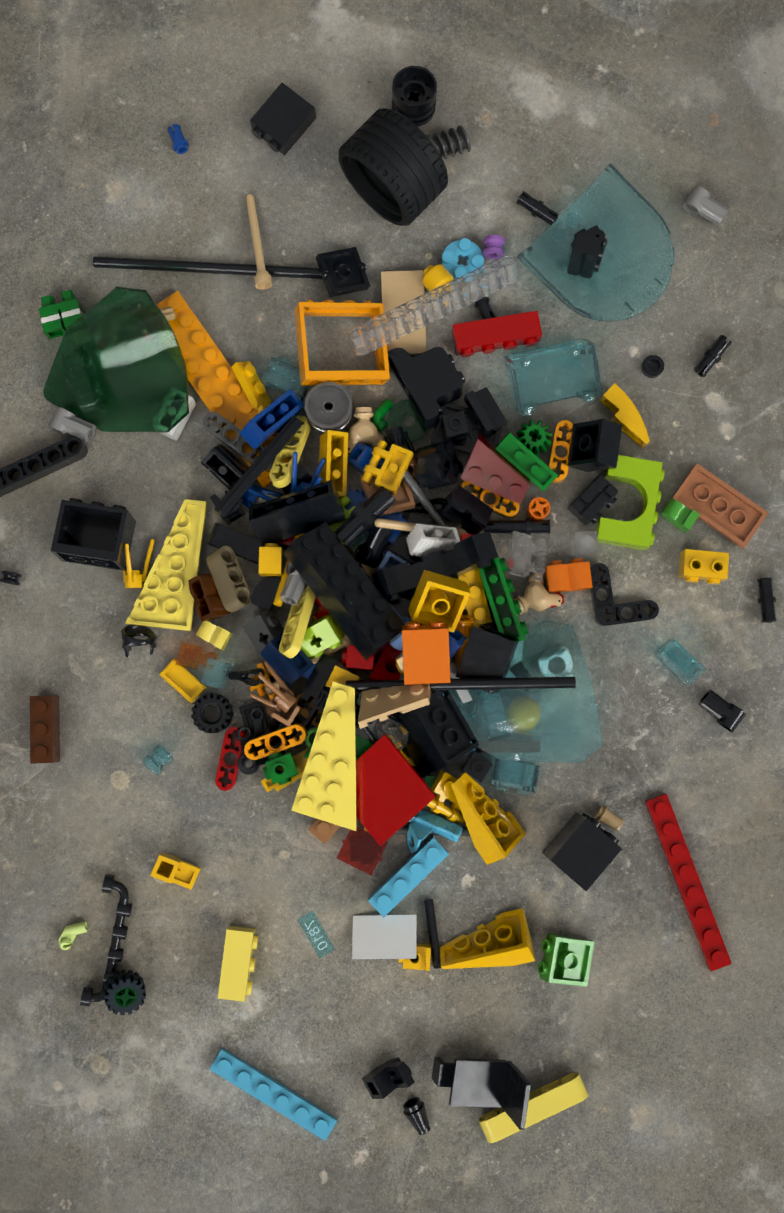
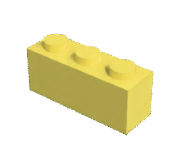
[218,926,259,1002]

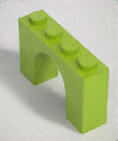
[594,455,665,551]

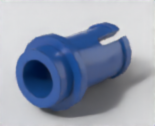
[167,124,189,154]

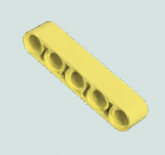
[478,1072,589,1143]

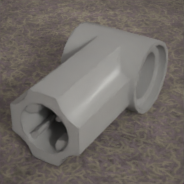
[682,186,729,226]
[48,407,96,443]
[280,562,307,606]

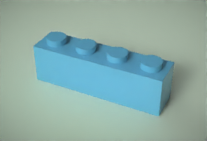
[368,835,449,918]

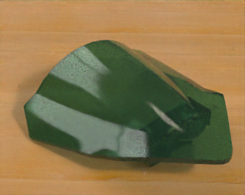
[43,287,189,433]

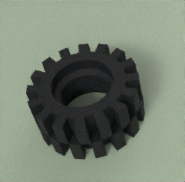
[191,693,233,733]

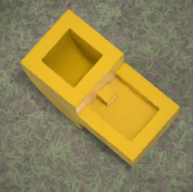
[150,853,200,890]

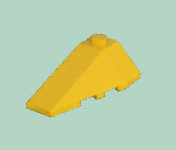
[451,772,526,865]
[440,908,535,969]

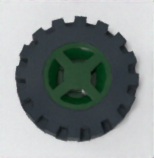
[103,970,146,1015]

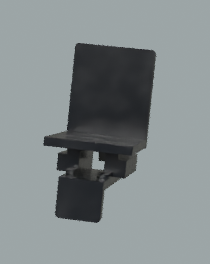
[432,1057,531,1130]

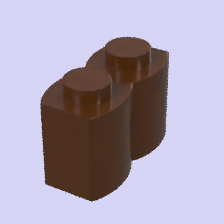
[189,573,231,622]

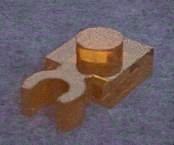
[176,642,217,670]

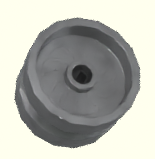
[304,382,353,434]

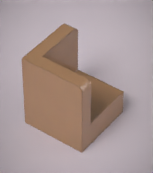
[265,693,301,727]

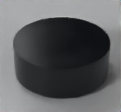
[641,355,664,378]

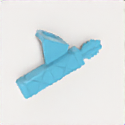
[407,809,463,853]

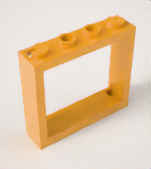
[294,300,390,386]

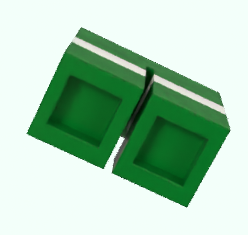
[39,290,88,339]

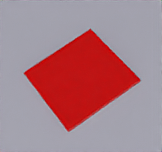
[356,734,437,846]

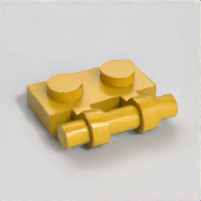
[361,440,414,494]
[427,770,464,824]

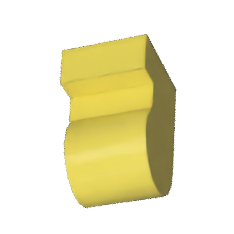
[196,621,233,651]

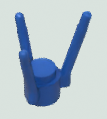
[290,451,326,493]
[241,484,284,507]

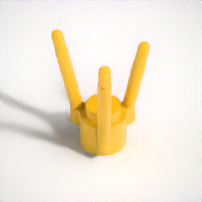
[122,539,155,588]

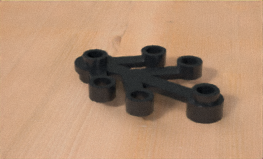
[236,707,296,775]

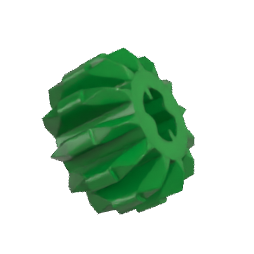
[516,419,552,456]

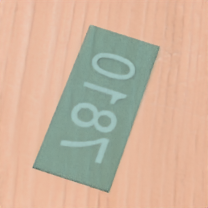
[298,911,335,959]

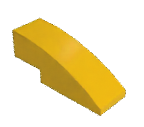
[600,383,650,449]

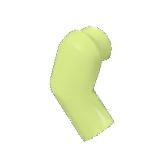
[58,921,88,950]

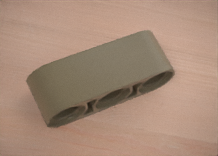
[206,546,252,613]

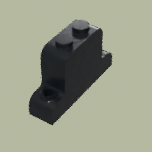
[388,347,465,430]

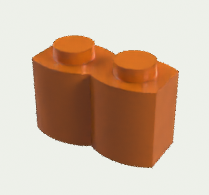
[544,558,593,593]

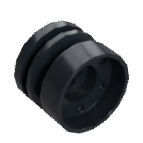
[392,66,437,127]

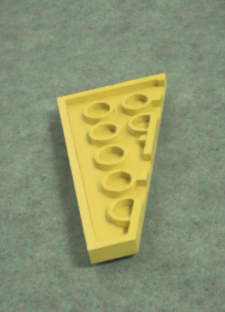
[125,499,208,631]
[291,680,357,831]

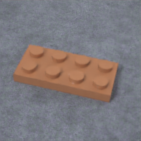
[671,463,769,549]

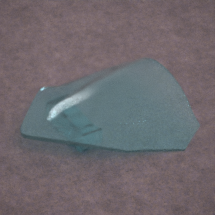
[451,620,603,763]

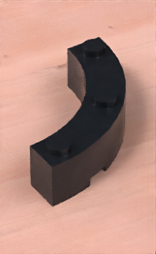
[372,532,498,602]

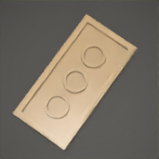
[381,270,427,356]

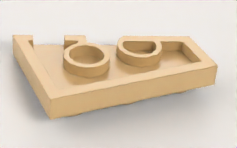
[358,684,431,729]

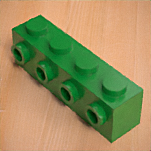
[478,555,529,641]

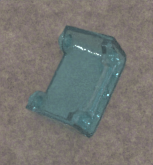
[504,339,602,416]

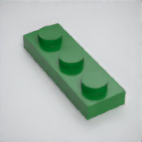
[495,432,558,492]

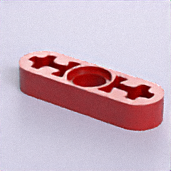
[215,727,245,791]

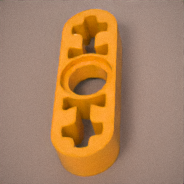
[548,420,573,483]
[461,481,520,518]
[244,723,308,760]

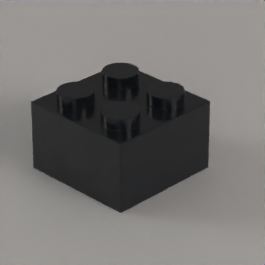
[567,419,622,472]

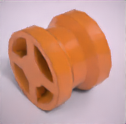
[527,497,550,520]

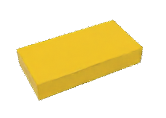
[159,658,207,704]

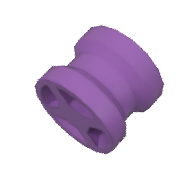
[483,235,505,260]

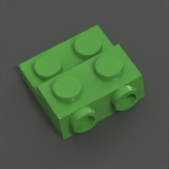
[537,933,595,987]

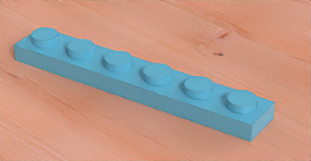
[209,1047,338,1141]

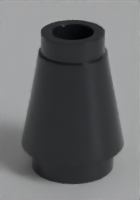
[403,1097,431,1135]

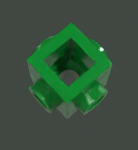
[263,751,298,785]

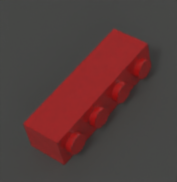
[452,310,542,357]

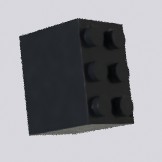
[51,498,136,571]
[391,690,480,775]
[542,813,622,891]

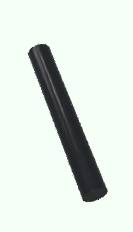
[424,899,441,969]

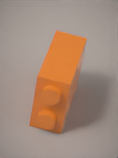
[402,621,451,685]

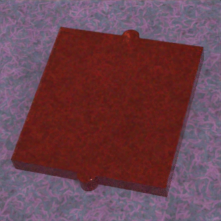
[337,826,388,876]

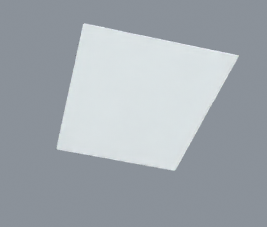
[352,915,417,959]

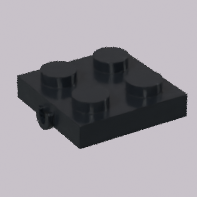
[315,247,370,297]

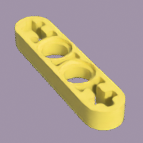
[269,416,311,488]
[279,585,316,658]

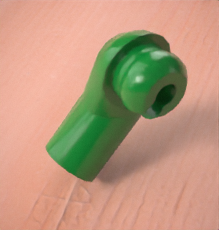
[372,398,393,431]

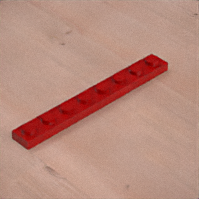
[645,793,732,972]

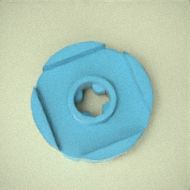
[442,238,484,283]

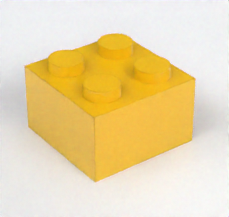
[408,570,471,633]

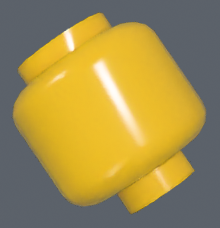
[422,264,454,297]

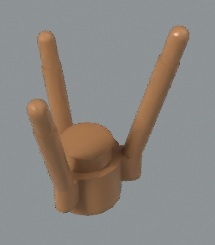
[250,661,298,713]

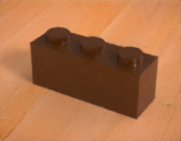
[30,695,60,764]

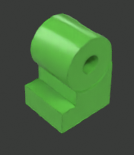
[661,499,700,533]

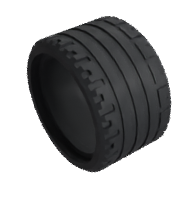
[339,108,448,226]

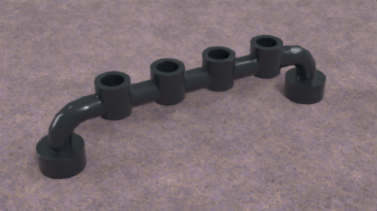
[80,874,132,1007]

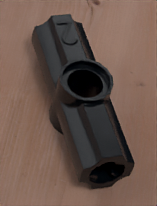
[334,486,396,547]

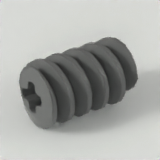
[426,125,471,159]

